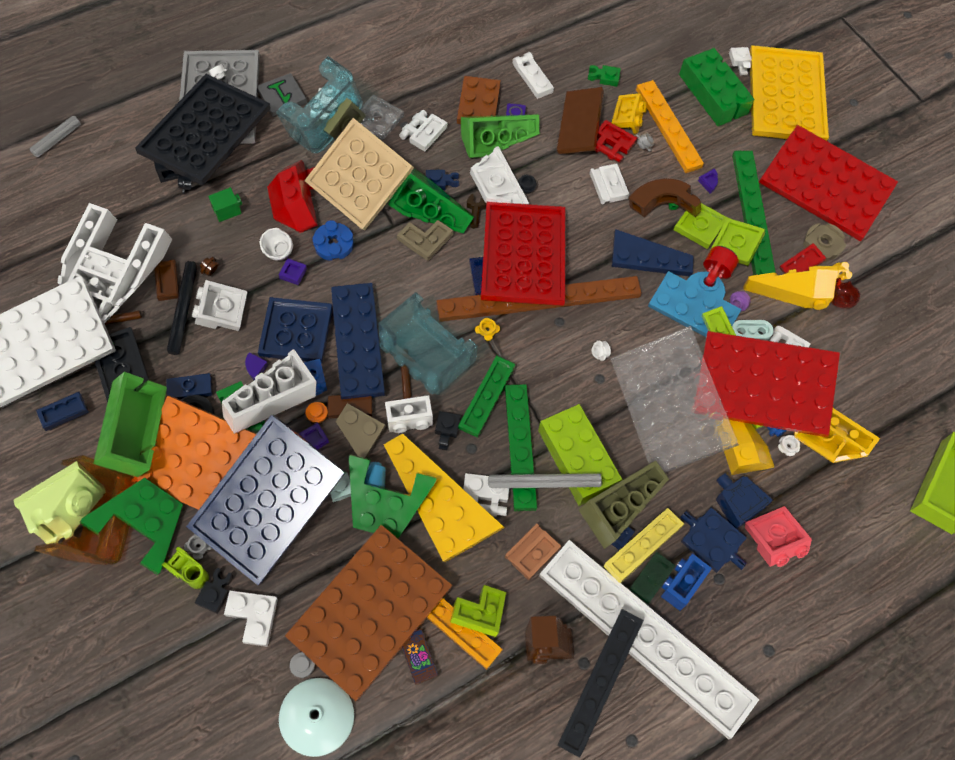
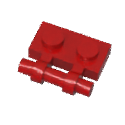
[594,120,637,163]

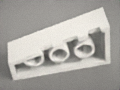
[222,349,316,434]

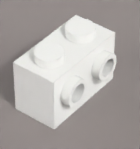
[385,395,433,433]

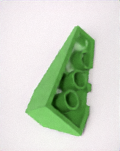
[461,114,539,158]

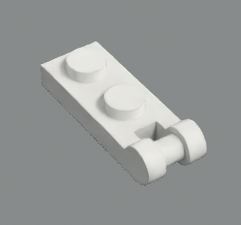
[513,52,554,99]

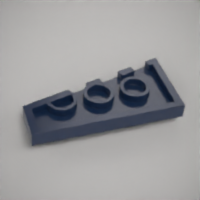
[611,229,693,277]

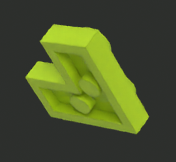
[450,585,506,637]

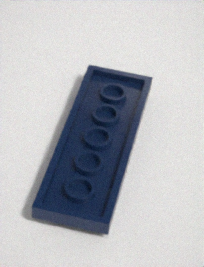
[331,283,385,400]

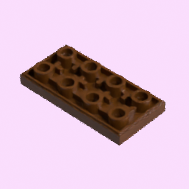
[557,87,604,154]

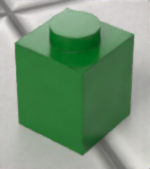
[208,187,242,222]

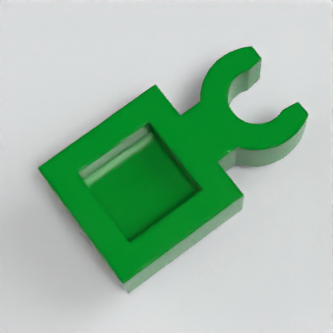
[588,65,621,87]

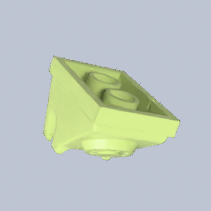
[14,461,106,549]

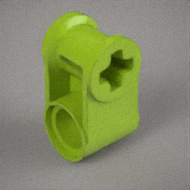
[162,546,209,589]

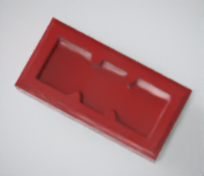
[780,243,826,274]

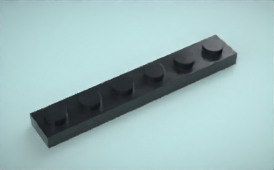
[557,609,644,758]

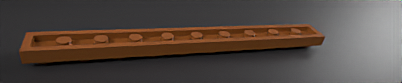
[436,276,642,322]

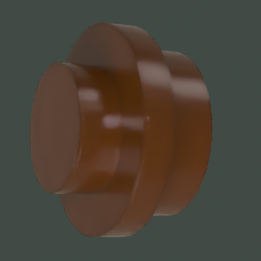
[200,257,219,276]

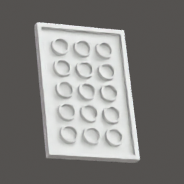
[0,275,116,407]

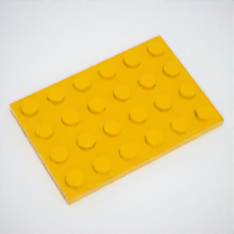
[750,45,829,141]

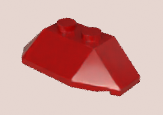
[267,160,318,233]

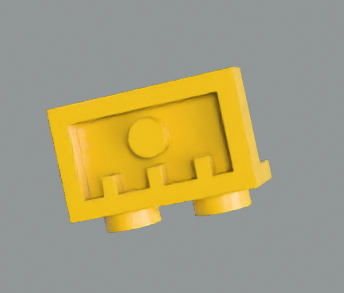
[611,93,646,134]

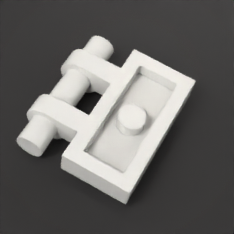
[399,110,447,151]
[464,473,509,517]

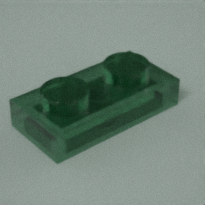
[629,552,675,604]

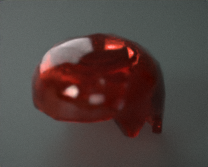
[831,278,861,309]

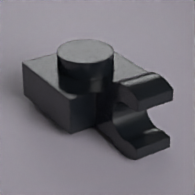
[435,411,461,451]

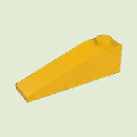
[743,266,838,310]
[713,417,774,475]

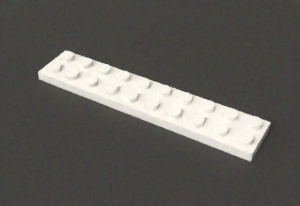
[539,540,759,739]

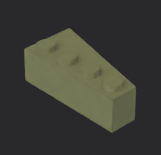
[579,461,669,549]

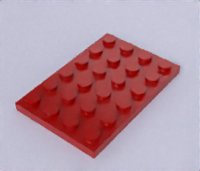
[759,124,898,242]
[481,202,565,306]
[693,331,840,438]

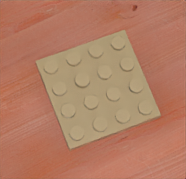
[305,118,414,231]

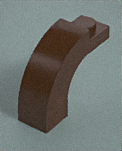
[629,178,701,218]

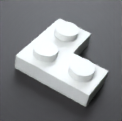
[224,591,278,647]

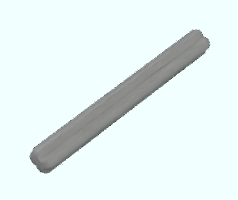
[488,474,602,488]

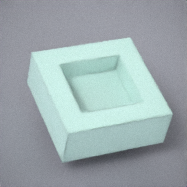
[330,472,351,502]

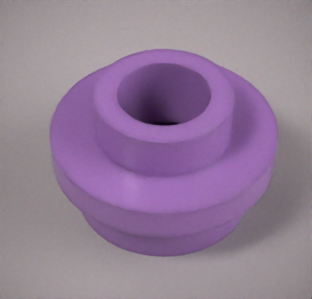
[730,291,750,311]

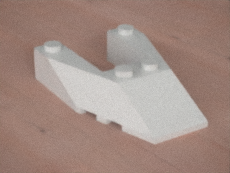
[58,203,172,324]

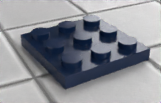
[258,297,333,363]

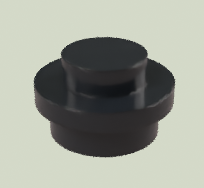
[518,175,537,194]

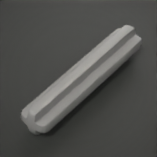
[29,116,81,157]

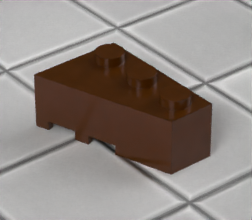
[525,616,574,664]

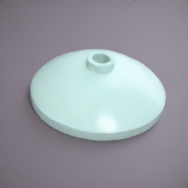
[279,678,354,757]

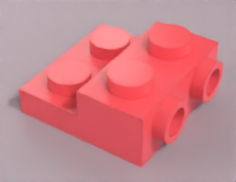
[745,506,812,567]

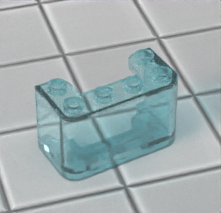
[276,56,363,153]
[378,292,477,395]

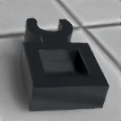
[195,568,233,614]

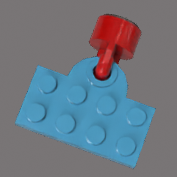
[648,246,742,337]

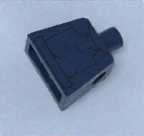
[716,472,773,529]

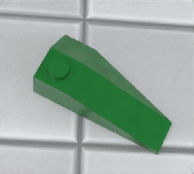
[388,168,474,234]

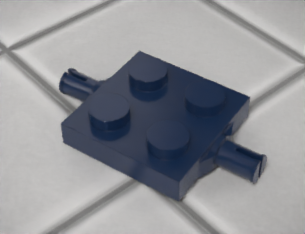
[680,508,747,573]

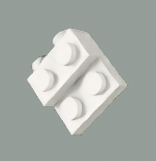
[192,280,247,331]

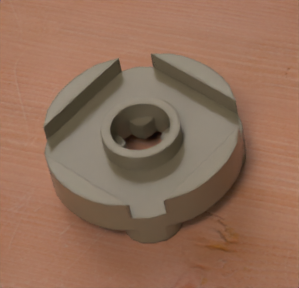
[803,223,846,262]

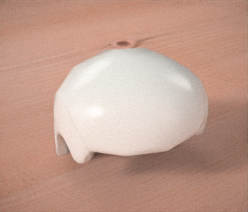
[259,228,293,261]

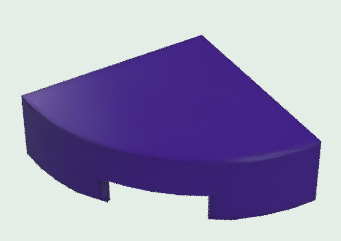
[698,169,718,194]
[245,352,268,380]

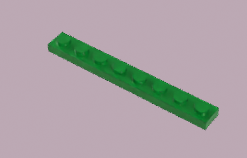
[732,151,776,276]

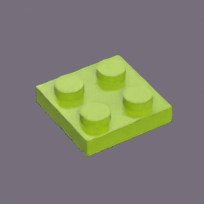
[674,203,728,249]
[710,218,765,266]

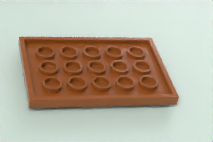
[285,525,453,701]

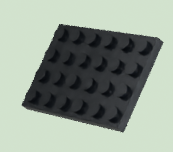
[135,74,271,186]

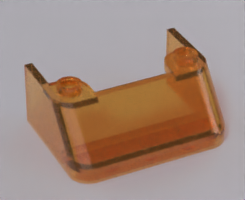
[34,455,138,565]

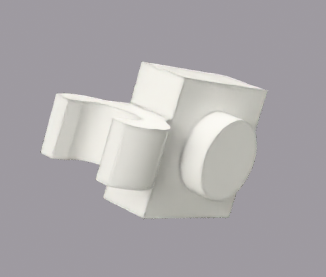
[729,47,751,75]

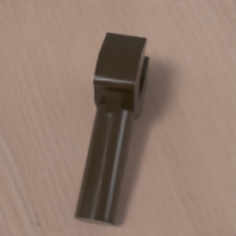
[466,194,486,229]

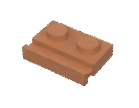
[505,524,561,580]

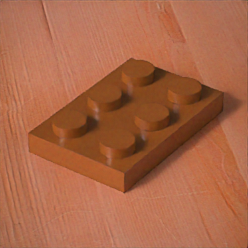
[457,76,501,124]

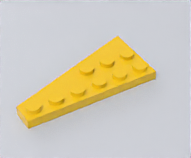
[384,433,505,562]

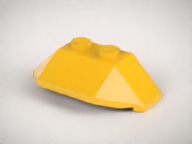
[794,408,880,463]

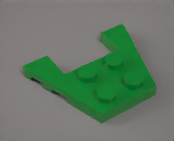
[349,454,437,538]
[80,478,183,575]

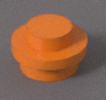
[306,402,328,423]

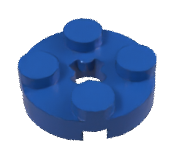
[312,220,353,261]

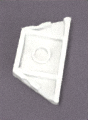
[470,146,529,204]

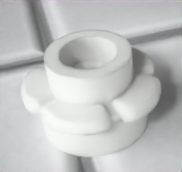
[209,64,227,79]
[592,340,611,361]
[778,435,800,456]

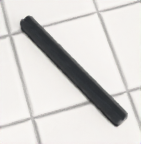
[167,261,198,355]

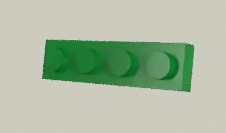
[458,355,516,438]

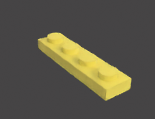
[603,508,684,583]

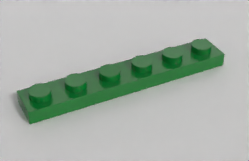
[505,384,537,512]

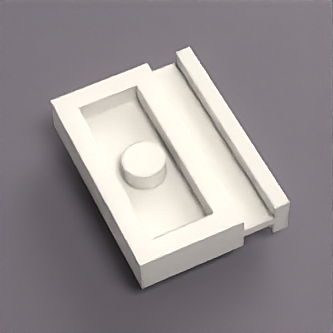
[590,164,629,204]

